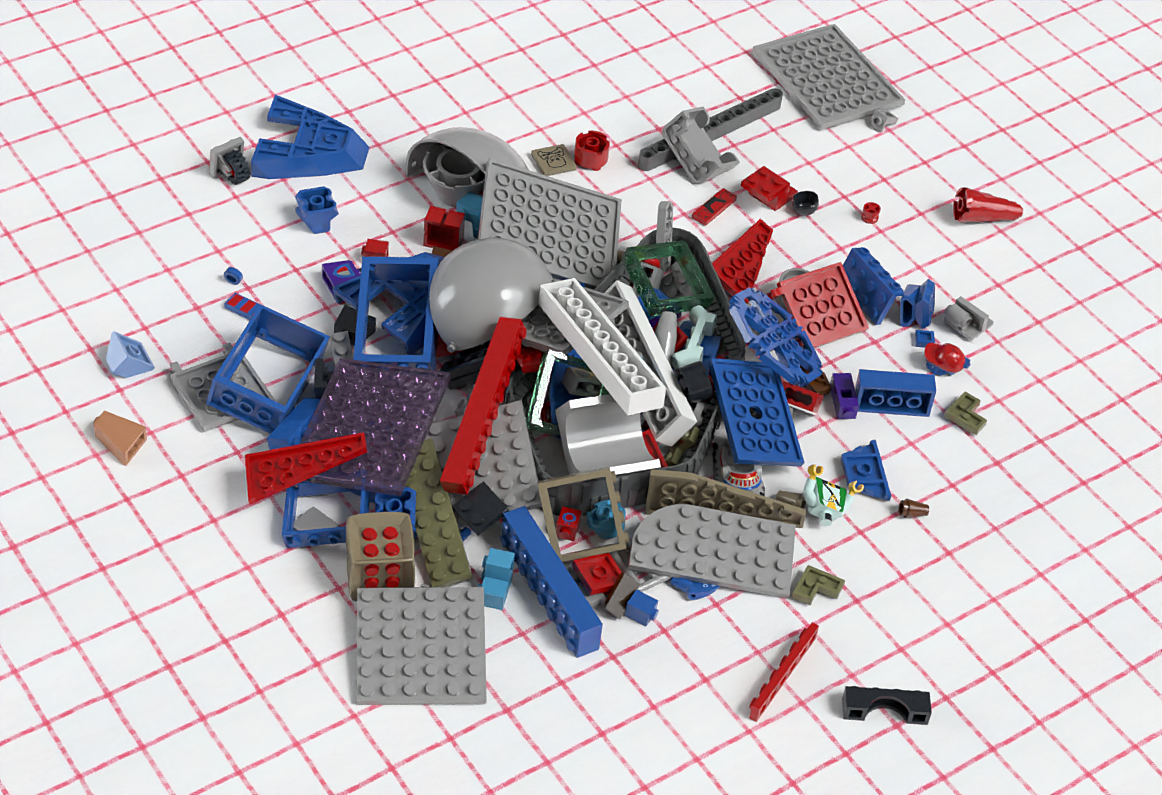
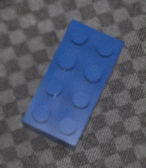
[855,369,936,417]

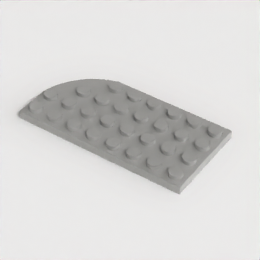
[628,504,796,599]

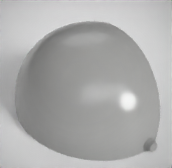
[429,237,552,353]

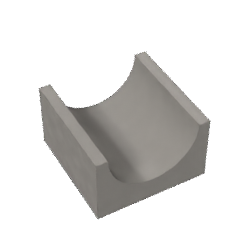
[555,394,661,483]

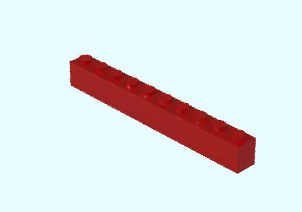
[440,317,527,495]

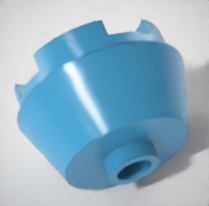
[587,500,626,539]

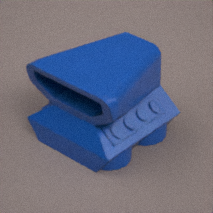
[295,186,339,234]
[900,279,935,329]
[375,487,418,539]

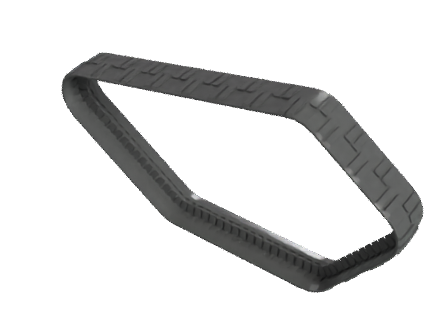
[505,227,746,516]

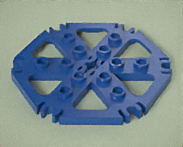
[729,288,823,387]

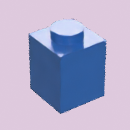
[624,590,659,626]

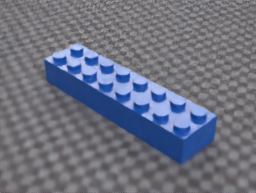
[500,506,603,658]

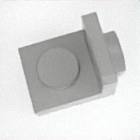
[869,109,899,132]

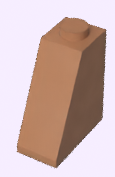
[93,410,147,466]

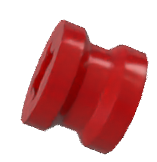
[861,202,881,224]

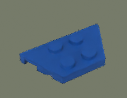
[841,440,891,501]

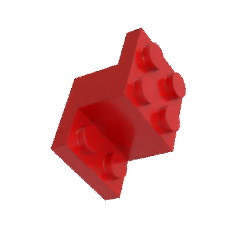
[741,166,798,211]

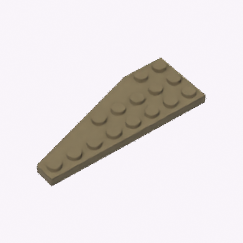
[645,469,806,528]

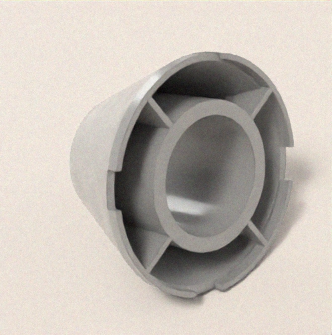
[423,143,485,207]

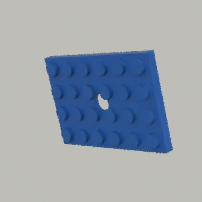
[708,358,805,467]

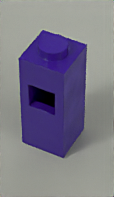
[830,373,859,419]

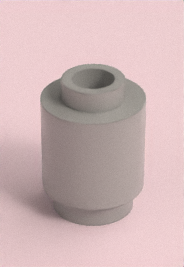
[944,304,972,330]

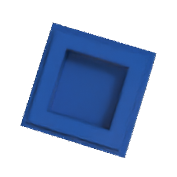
[915,330,935,348]

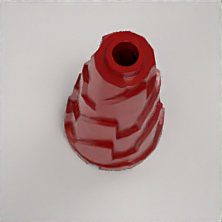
[953,187,1023,222]

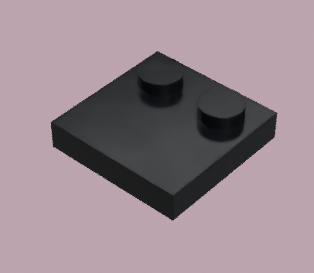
[452,481,509,536]

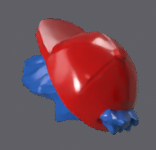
[924,343,971,376]

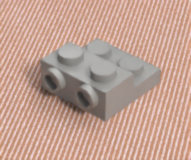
[661,256,703,304]

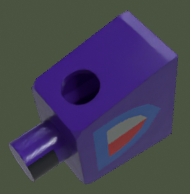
[322,260,362,300]

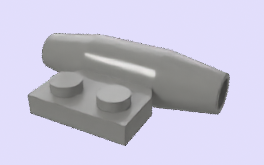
[655,311,677,367]

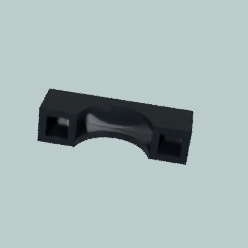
[842,686,932,725]

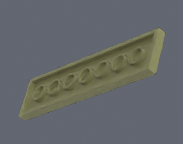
[394,438,473,588]

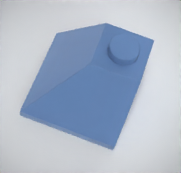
[106,331,155,378]

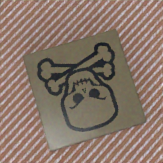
[531,144,576,176]

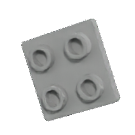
[944,296,994,341]

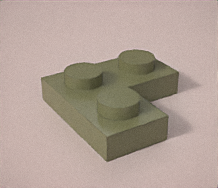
[944,391,987,435]
[663,426,701,467]
[792,565,845,606]

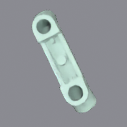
[672,305,717,369]

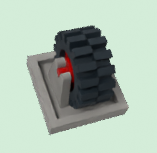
[209,136,251,185]

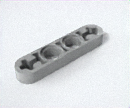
[655,201,673,273]

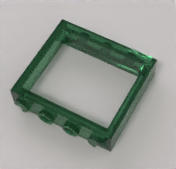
[622,240,715,317]
[526,349,609,438]

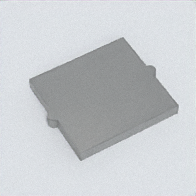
[294,506,339,531]

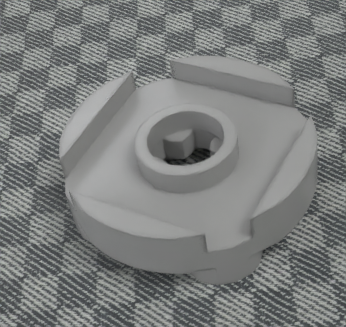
[689,401,709,430]

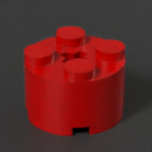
[574,130,610,171]

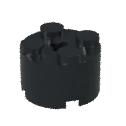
[674,361,713,405]

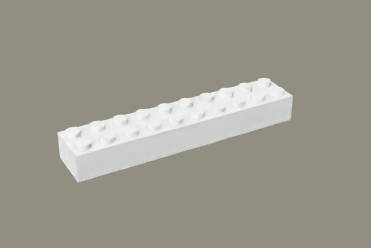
[538,278,666,415]
[604,280,697,447]

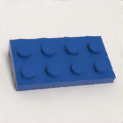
[843,247,905,325]

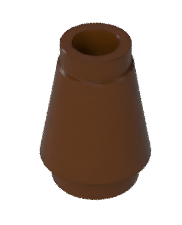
[898,498,929,518]

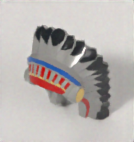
[712,441,765,496]

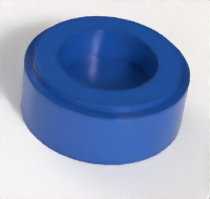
[224,267,243,285]

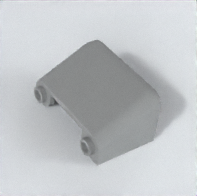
[662,106,740,184]

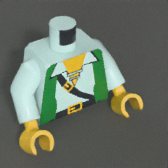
[802,464,864,526]

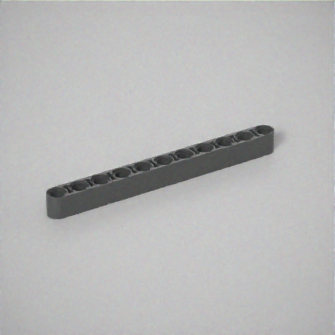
[638,88,783,171]

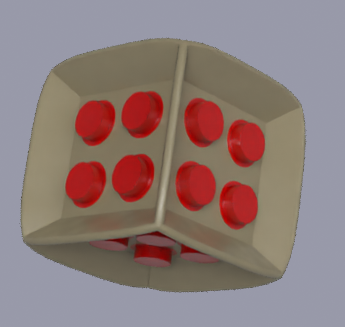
[346,512,415,602]

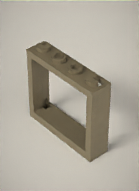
[537,467,629,562]

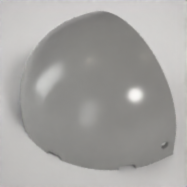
[405,127,529,177]

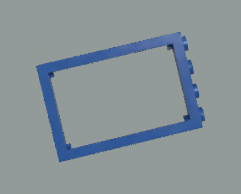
[353,257,440,380]
[206,304,330,434]

